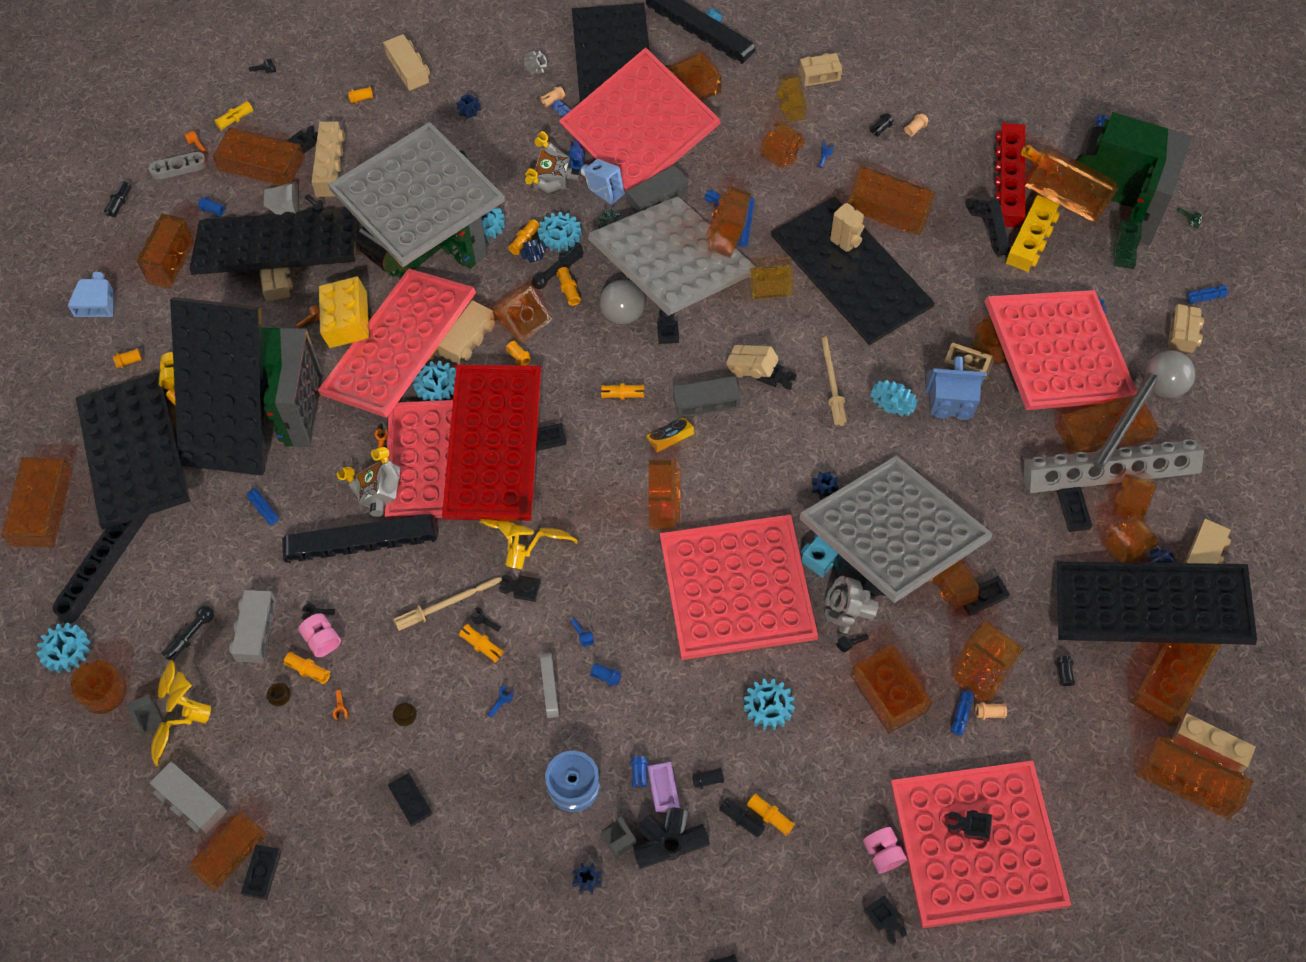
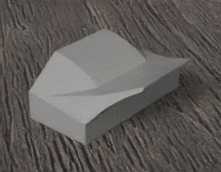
[264,181,299,215]

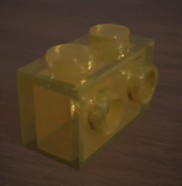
[777,77,807,122]
[749,265,794,299]

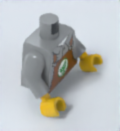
[525,131,581,193]
[337,447,400,516]

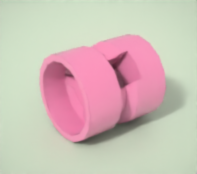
[298,613,341,657]
[863,827,907,874]

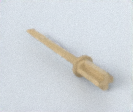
[821,336,847,426]
[393,578,502,631]

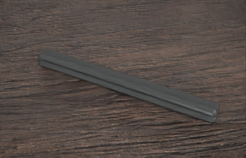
[1093,373,1159,469]

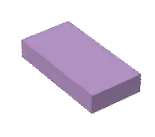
[647,762,680,814]

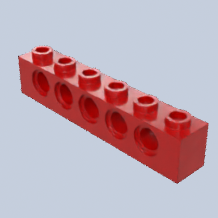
[995,123,1026,228]

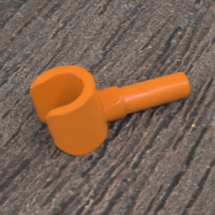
[185,131,207,153]
[295,305,320,329]
[375,429,388,448]
[333,690,349,721]

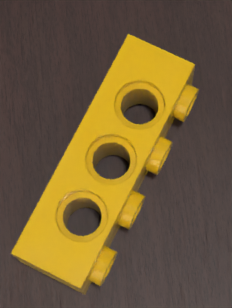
[1006,195,1061,272]

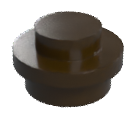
[267,683,291,706]
[393,703,417,726]

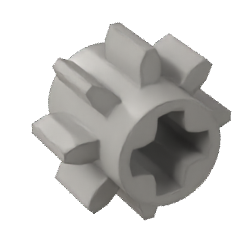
[524,51,547,75]

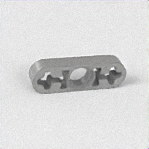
[149,152,207,180]
[540,652,559,719]

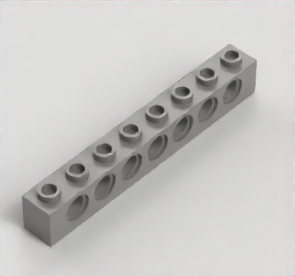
[1023,439,1204,493]

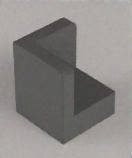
[126,694,163,736]
[601,816,636,858]

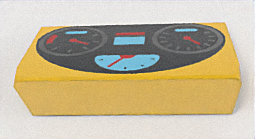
[646,417,694,452]

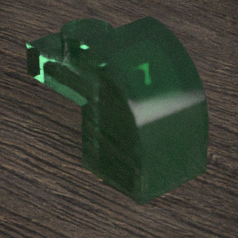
[1113,220,1142,269]

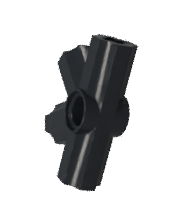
[633,807,710,869]

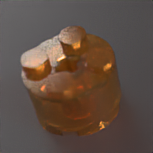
[760,122,805,168]
[972,316,1007,364]
[1112,473,1157,524]
[1102,514,1158,562]
[70,660,127,714]

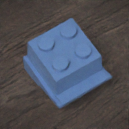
[926,356,987,420]

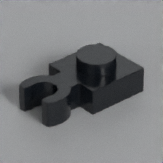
[287,126,318,155]
[657,310,679,344]
[757,364,797,390]
[499,575,541,602]
[947,811,992,842]
[863,895,907,945]

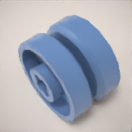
[545,750,600,812]

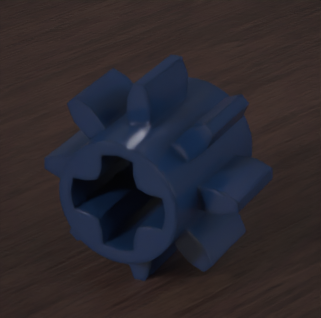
[456,94,481,119]
[520,239,546,263]
[812,471,839,499]
[1146,545,1176,563]
[572,863,602,895]

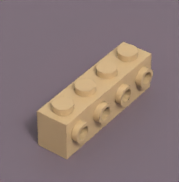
[312,122,345,197]

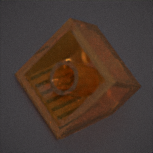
[491,285,553,343]

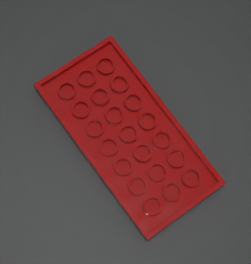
[442,365,542,521]

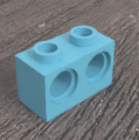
[801,534,838,578]

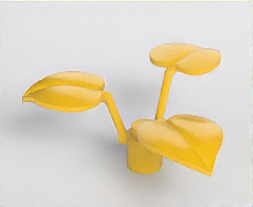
[479,519,578,569]
[151,660,211,767]

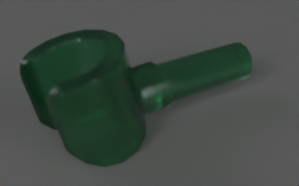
[1177,207,1203,229]

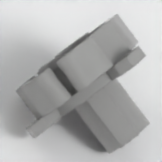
[824,576,879,634]

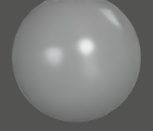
[600,280,645,324]
[1145,351,1195,399]

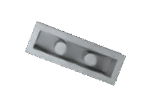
[229,590,276,663]
[150,762,227,834]

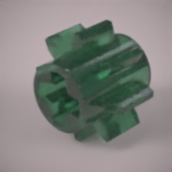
[597,208,621,229]

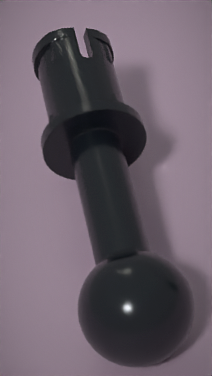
[531,247,583,289]
[162,606,214,662]

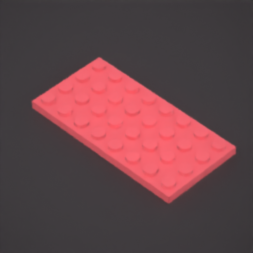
[318,268,476,418]

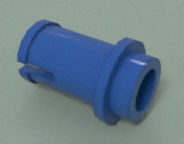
[198,197,226,217]
[590,662,622,687]
[629,756,649,788]

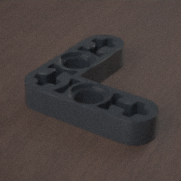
[965,196,1010,257]

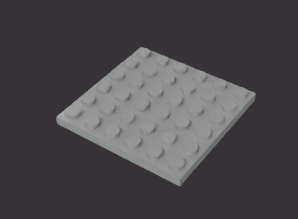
[328,122,505,267]
[588,196,757,316]
[800,456,992,603]

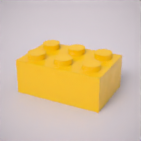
[319,276,369,348]

